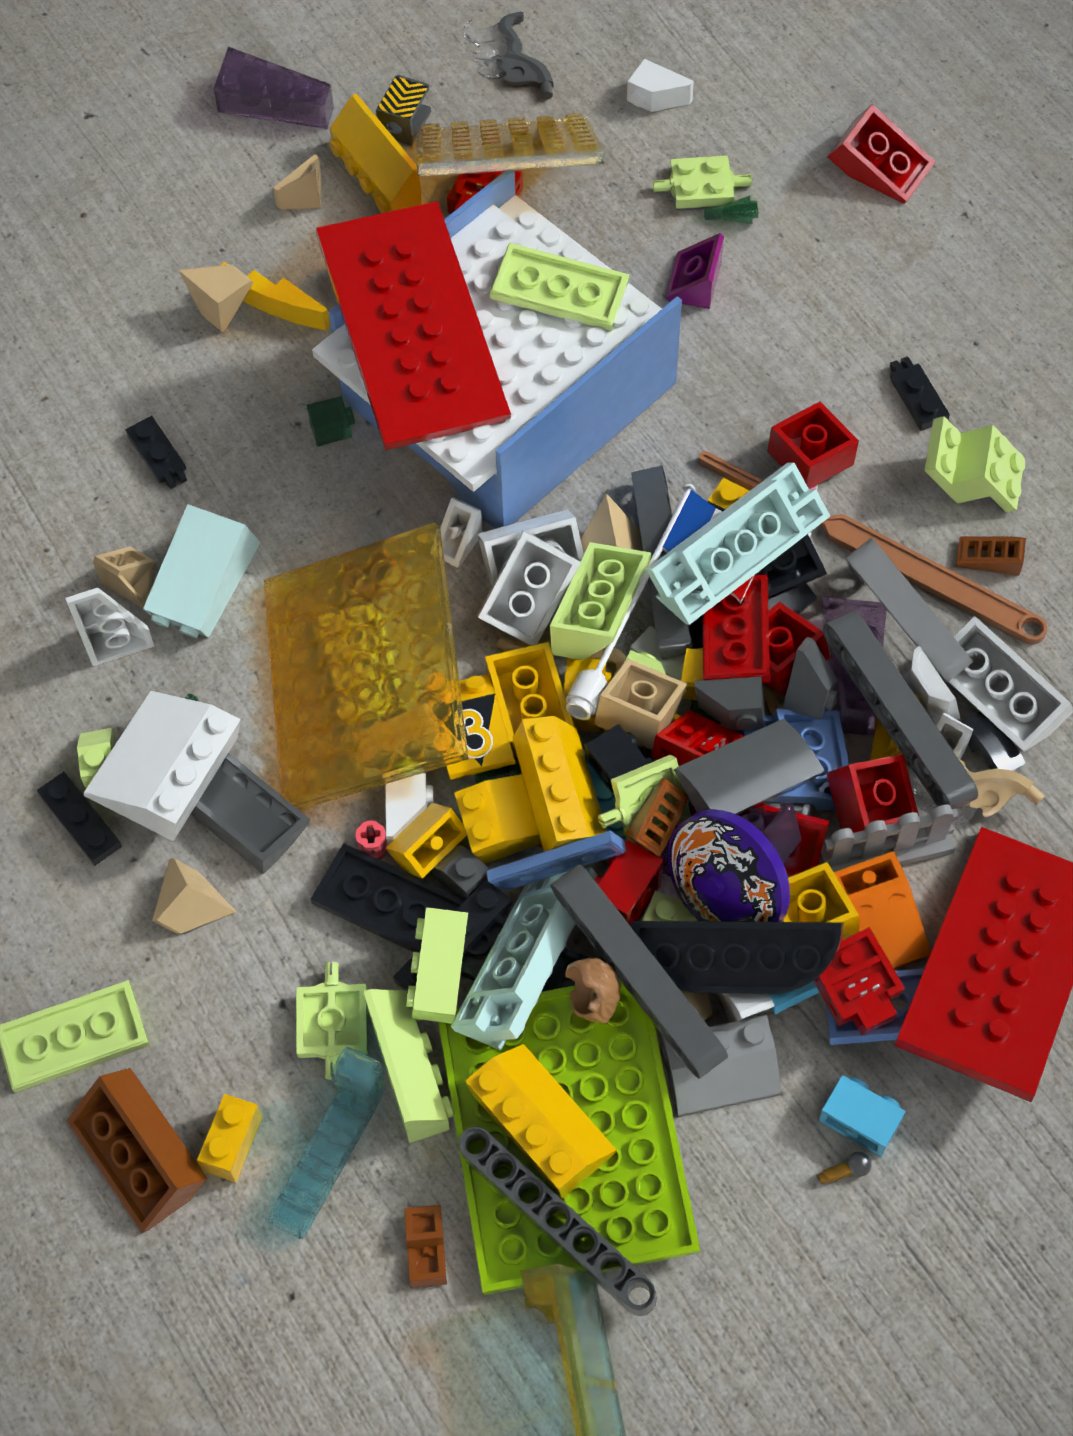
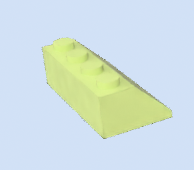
[550,542,651,660]
[363,989,454,1143]

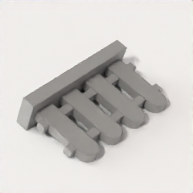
[818,804,959,872]

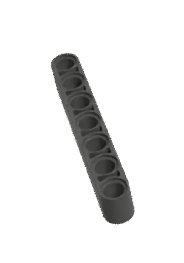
[631,465,694,659]
[823,610,978,809]
[550,864,728,1079]
[459,1127,657,1316]

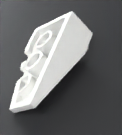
[66,588,155,666]

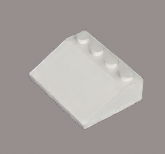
[84,691,241,841]

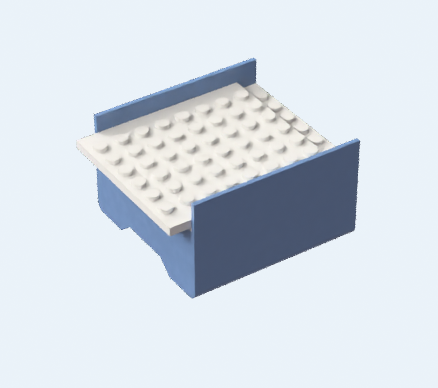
[312,167,682,529]

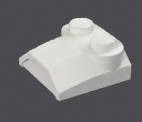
[902,646,960,725]

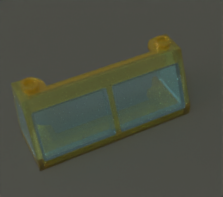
[521,1264,626,1436]

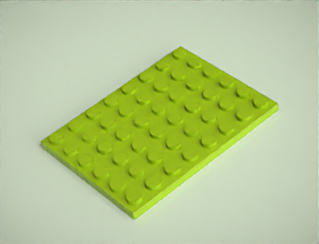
[439,980,701,1295]

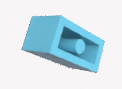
[818,1075,906,1157]

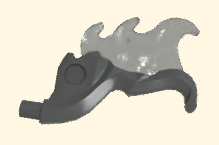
[464,11,554,100]

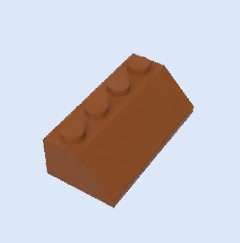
[66,1068,208,1233]

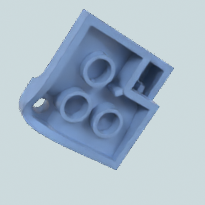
[734,709,849,810]

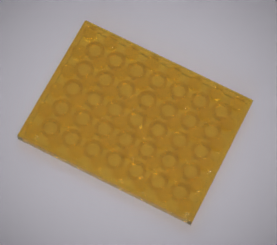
[417,113,605,177]
[264,522,469,810]

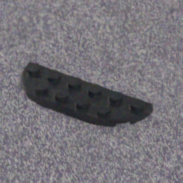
[631,921,844,994]

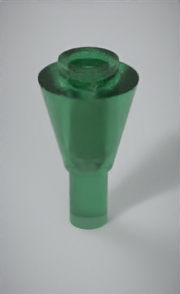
[704,195,759,224]

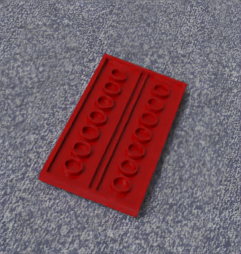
[316,201,511,451]
[894,827,1073,1102]

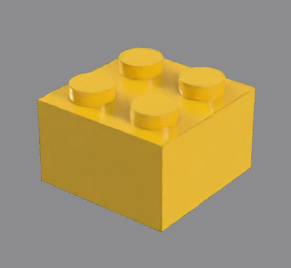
[782,862,859,940]

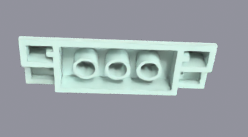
[645,462,830,625]
[451,867,598,1050]

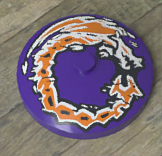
[668,809,790,922]

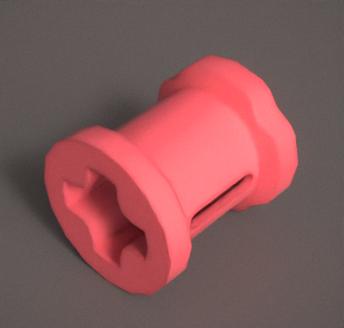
[355,820,388,860]

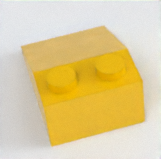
[454,774,541,864]

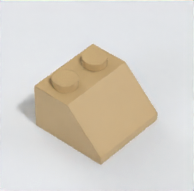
[594,659,687,750]

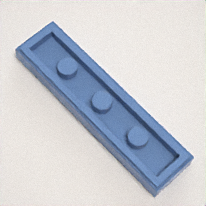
[487,831,626,891]

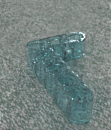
[268,1046,386,1239]

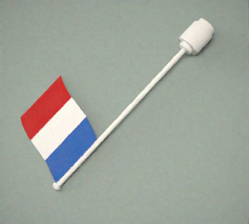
[566,484,754,720]

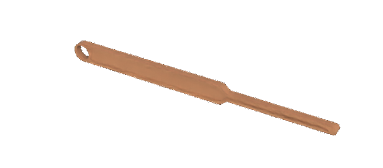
[699,451,1047,645]

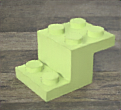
[924,416,1025,512]

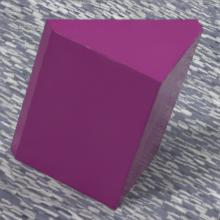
[665,233,724,309]

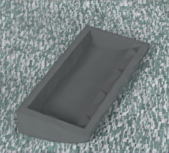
[674,719,825,815]
[191,753,310,874]

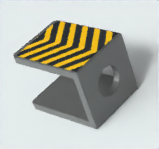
[376,75,431,146]

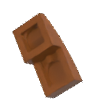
[405,1205,447,1288]

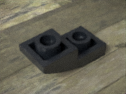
[961,712,1026,771]

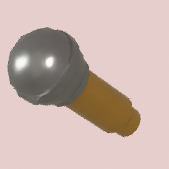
[817,1151,872,1184]

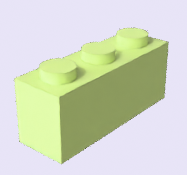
[406,907,468,1024]

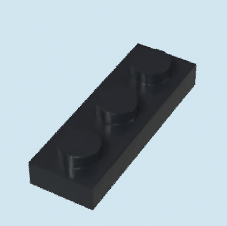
[37,771,122,866]

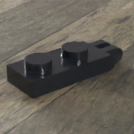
[890,356,950,431]
[125,416,187,489]

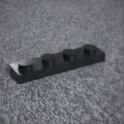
[393,879,512,993]

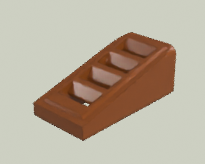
[956,536,1026,576]
[624,777,689,857]

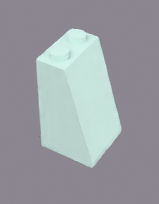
[143,504,260,638]

